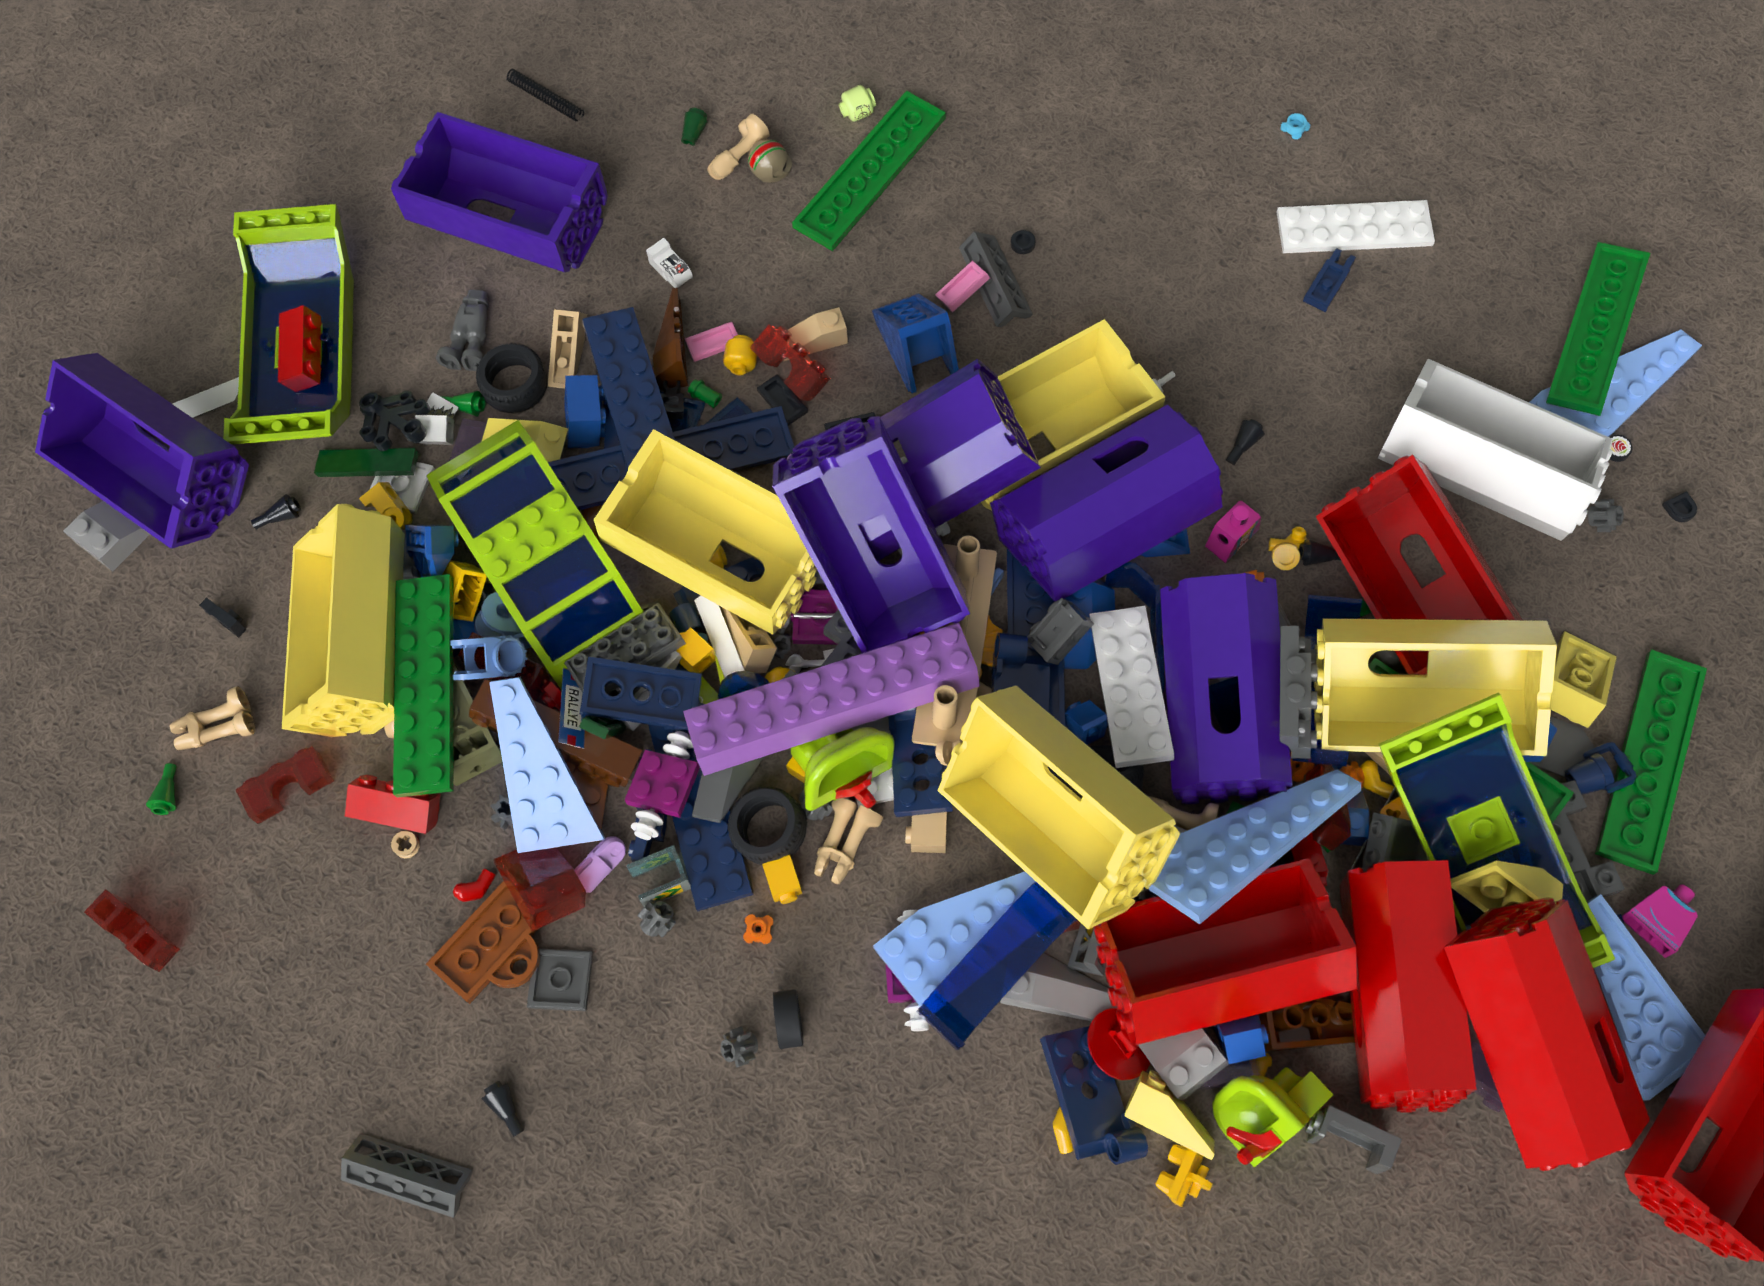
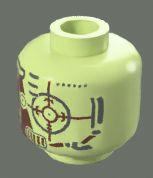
[839,85,876,122]

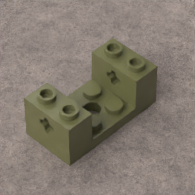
[453,660,502,786]

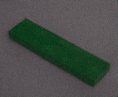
[314,448,419,477]

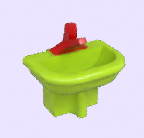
[791,727,895,811]
[1212,1067,1333,1167]

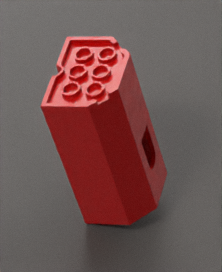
[1316,454,1523,675]
[1094,858,1357,1045]
[1339,860,1477,1113]
[1444,897,1650,1171]
[1624,988,1764,1262]

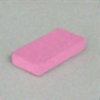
[935,260,990,313]
[685,322,738,362]

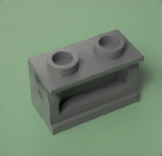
[1027,598,1094,665]

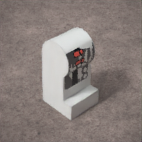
[646,238,693,288]

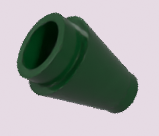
[681,108,708,146]

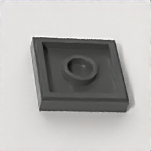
[527,949,593,1011]

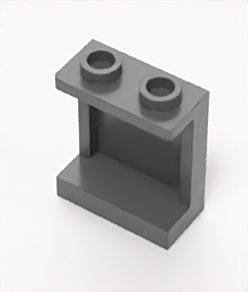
[1362,813,1429,872]
[1305,1105,1402,1174]

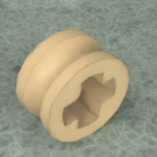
[391,831,420,859]

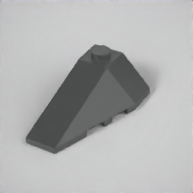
[692,756,766,823]

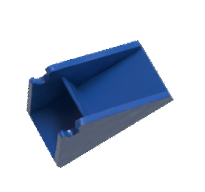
[872,294,959,394]

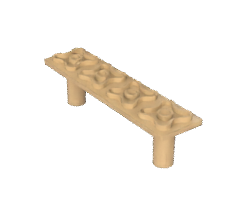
[912,536,997,746]

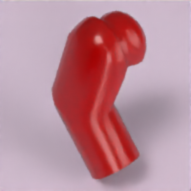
[453,869,496,902]

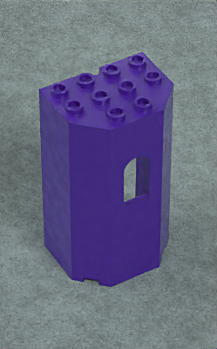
[391,112,608,272]
[35,353,249,549]
[859,359,1041,561]
[990,405,1223,601]
[772,416,970,653]
[1160,573,1293,805]

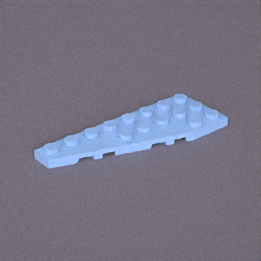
[1529,330,1702,437]
[1148,769,1361,924]
[873,872,1066,1018]

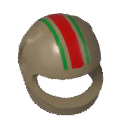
[748,139,792,183]

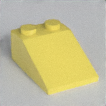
[481,418,568,480]
[1550,631,1616,728]
[1450,861,1563,912]
[1124,1070,1215,1160]

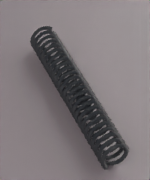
[506,68,585,122]

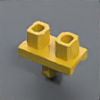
[1156,1144,1213,1207]

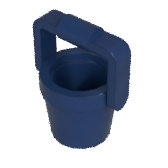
[1564,742,1636,795]

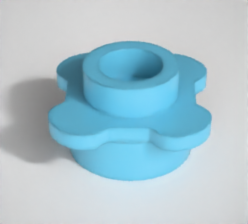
[1281,113,1310,139]

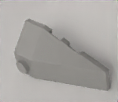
[1000,947,1117,1021]

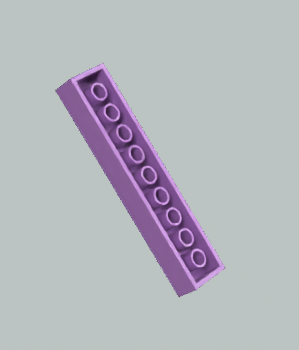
[683,623,980,776]

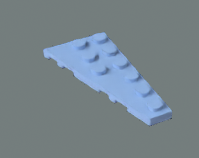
[490,677,605,853]
[1574,894,1705,1101]

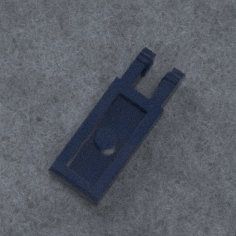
[1303,248,1356,312]

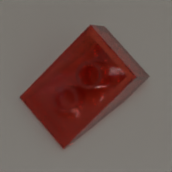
[494,847,586,931]

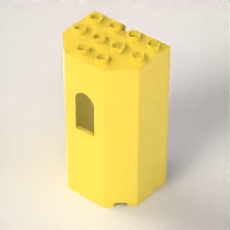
[981,319,1165,511]
[594,429,817,635]
[282,504,405,737]
[1314,619,1557,756]
[937,686,1180,929]

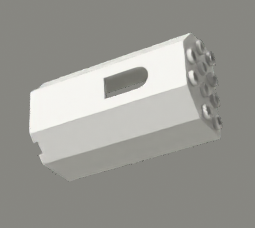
[1378,359,1613,541]

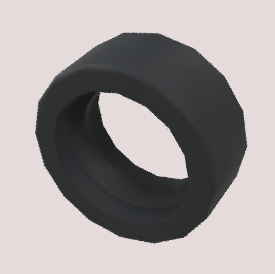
[773,989,804,1049]

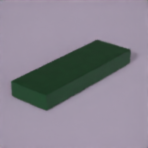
[579,716,627,739]

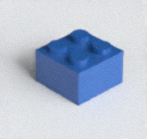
[564,375,606,448]

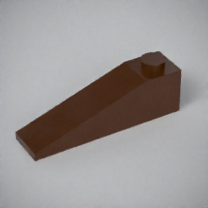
[652,287,688,390]
[1258,997,1355,1052]

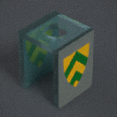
[626,845,691,906]

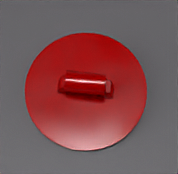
[1087,1008,1150,1080]

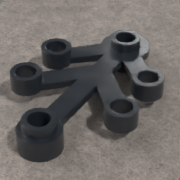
[359,391,430,451]

